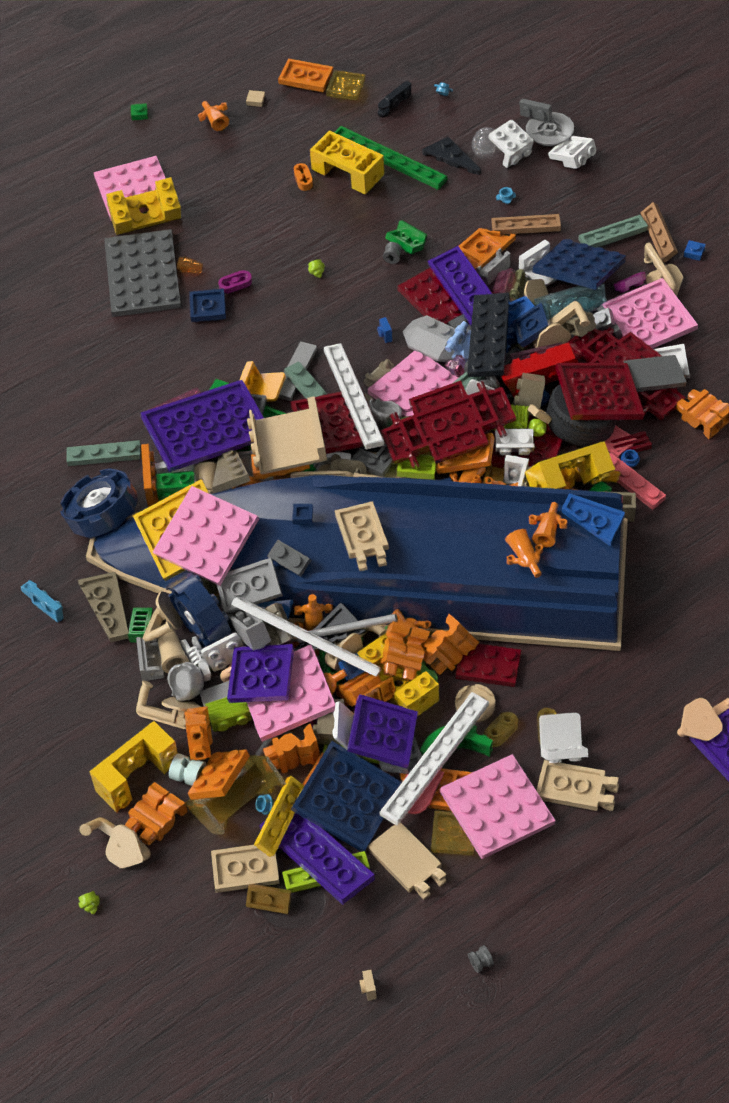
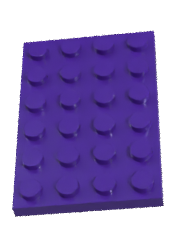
[141,380,264,472]

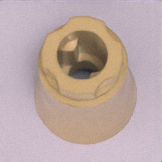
[194,462,217,494]
[157,630,189,673]

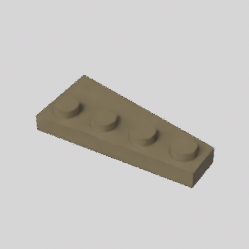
[212,450,250,493]
[78,572,129,642]

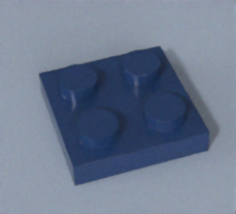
[189,289,226,322]
[512,303,551,348]

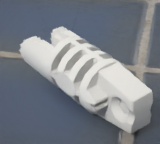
[180,636,211,682]

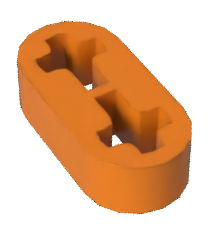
[294,163,313,191]

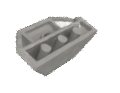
[403,316,462,362]

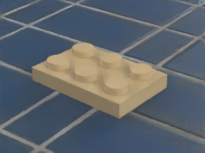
[211,845,279,893]

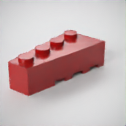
[501,342,579,398]

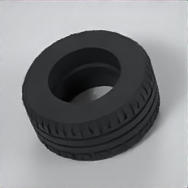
[546,385,617,446]

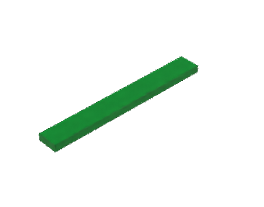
[334,126,448,190]

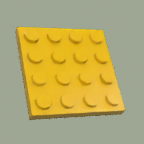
[133,479,209,581]

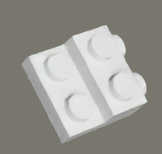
[548,136,596,168]

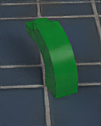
[420,725,493,757]

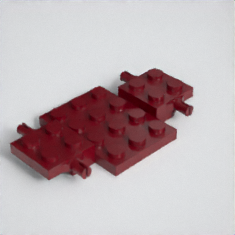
[567,327,686,420]
[381,380,516,469]

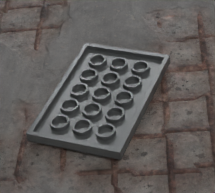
[104,229,181,317]

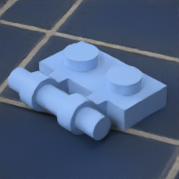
[445,321,471,368]

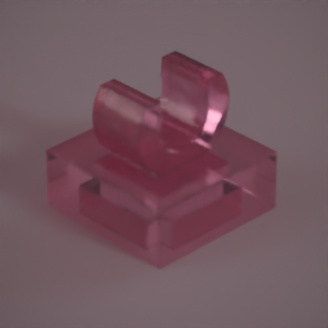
[445,355,466,378]

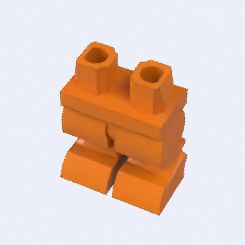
[676,389,729,440]
[423,614,479,675]
[381,621,430,682]
[335,671,396,706]
[184,706,213,760]
[263,724,320,774]
[125,782,188,846]

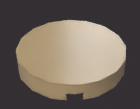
[455,684,495,722]

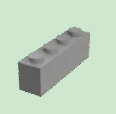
[217,603,271,650]

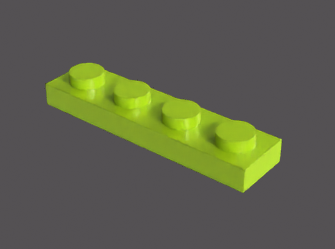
[282,851,370,893]

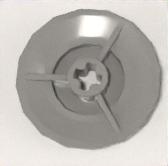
[526,112,574,146]

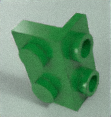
[385,220,427,254]
[156,471,194,501]

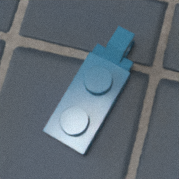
[21,580,64,622]

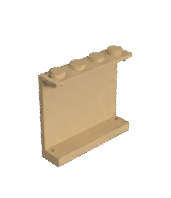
[247,396,327,474]

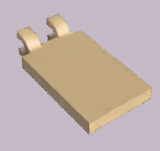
[335,501,389,571]
[536,760,619,811]
[367,822,446,900]

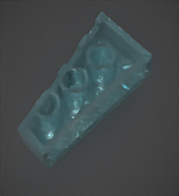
[534,284,606,320]

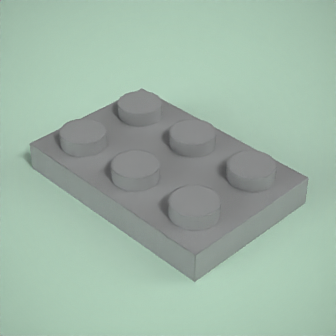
[217,558,283,614]

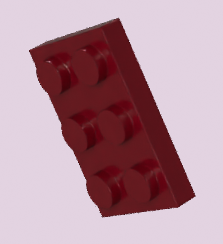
[456,644,521,687]

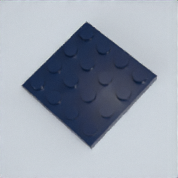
[532,239,626,290]
[291,741,402,852]

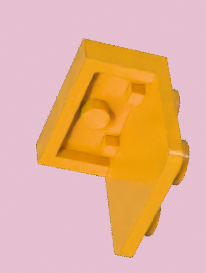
[240,361,286,402]

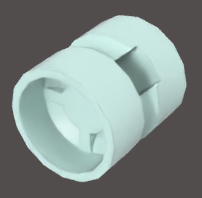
[169,753,206,786]

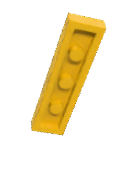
[254,776,304,857]

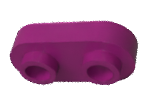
[218,270,252,293]
[613,272,647,293]

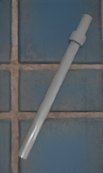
[295,614,398,643]

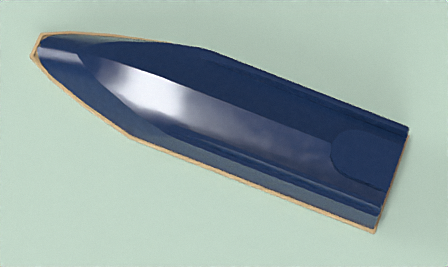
[86,475,628,651]

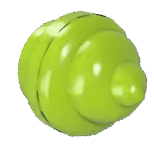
[308,259,325,278]
[528,419,546,437]
[78,891,100,915]

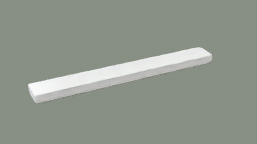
[324,343,384,449]
[231,597,381,677]
[380,692,489,826]

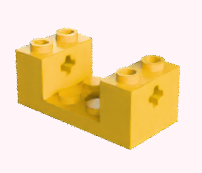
[310,130,384,194]
[106,177,181,235]
[525,441,615,489]
[357,633,439,716]
[89,721,178,812]

